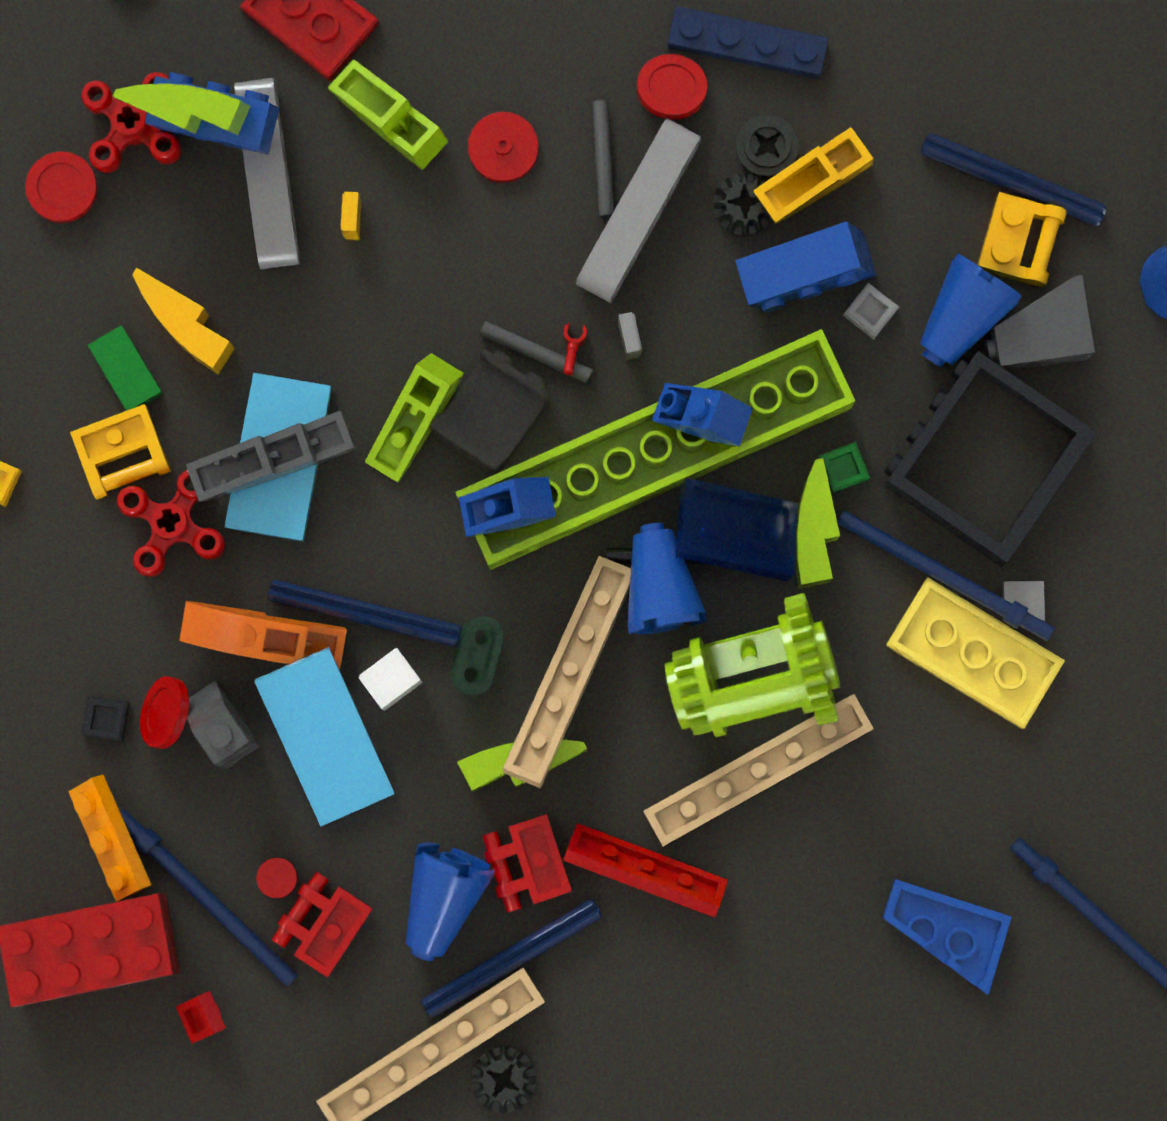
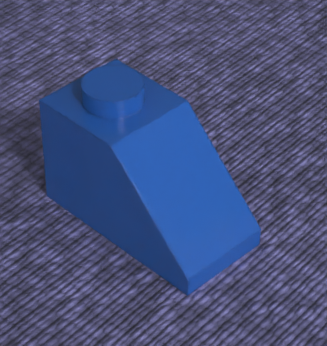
[459,477,556,537]

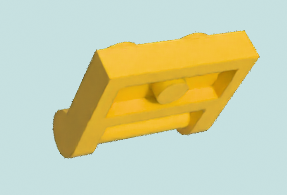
[977,192,1067,287]
[70,404,171,500]

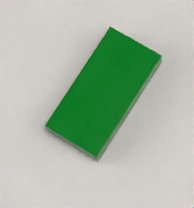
[88,325,163,411]

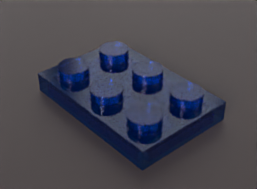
[676,478,798,581]

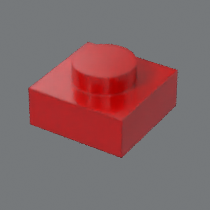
[176,991,226,1044]

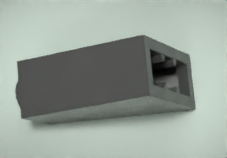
[984,275,1095,371]
[187,680,261,769]

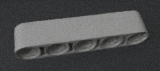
[234,78,300,270]
[576,118,702,303]

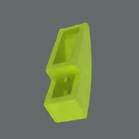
[328,59,448,170]
[113,84,251,136]
[794,458,840,589]
[457,740,587,792]

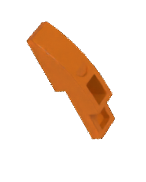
[179,601,347,669]

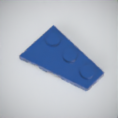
[882,879,1012,995]

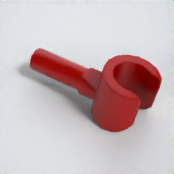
[563,323,587,376]

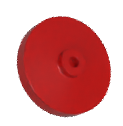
[637,54,707,120]
[468,112,538,183]
[25,152,98,223]
[140,676,189,749]

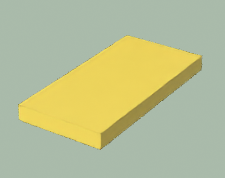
[885,577,1065,729]

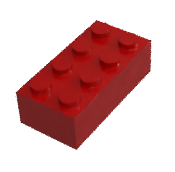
[0,893,180,1008]

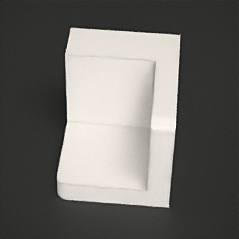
[359,648,423,711]

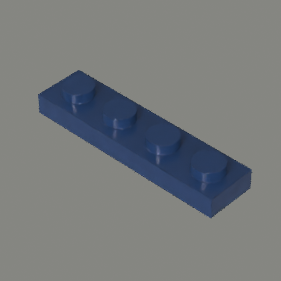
[667,6,828,79]

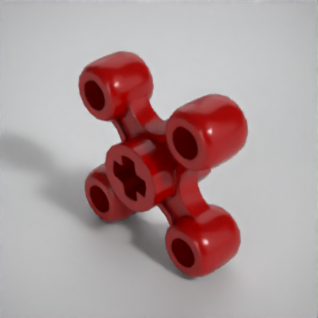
[81,72,182,173]
[117,469,226,577]

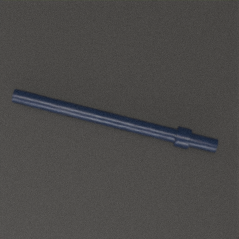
[837,510,1055,642]
[120,809,298,987]
[1009,837,1167,990]

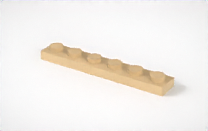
[503,556,631,788]
[643,694,874,847]
[316,967,545,1121]

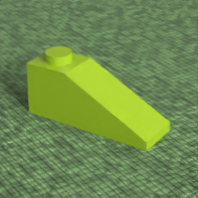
[365,353,465,482]

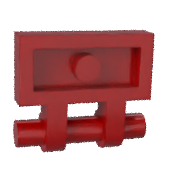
[482,814,572,913]
[271,871,373,978]

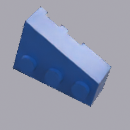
[145,72,279,155]
[735,221,877,313]

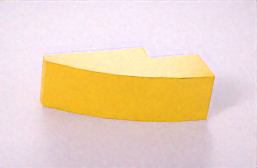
[753,127,874,224]
[132,268,235,375]

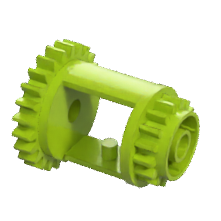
[665,593,840,737]

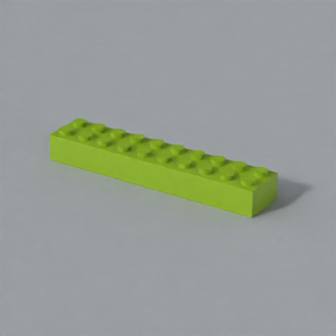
[456,329,856,570]

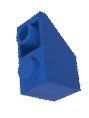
[652,383,753,446]

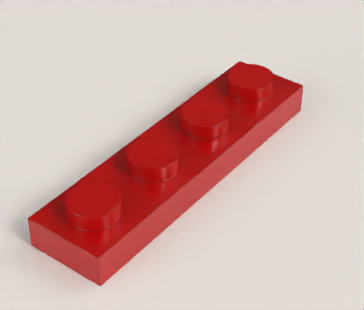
[563,823,728,918]

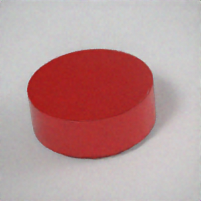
[256,858,298,898]

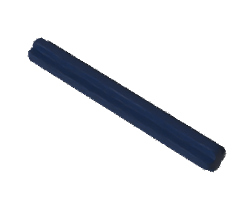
[921,133,1107,226]
[268,580,462,647]
[421,900,602,1018]

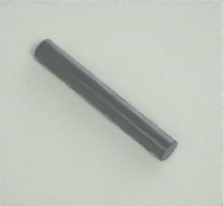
[592,100,614,218]
[480,321,593,384]

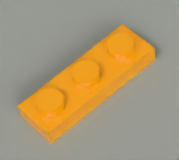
[68,774,151,902]

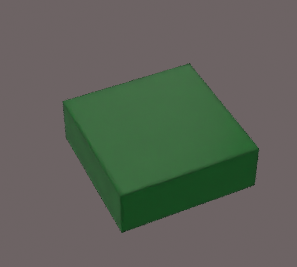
[818,442,870,494]

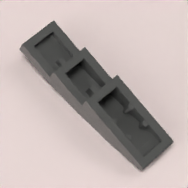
[186,410,357,502]

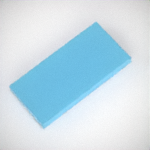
[224,373,332,542]
[255,647,395,826]

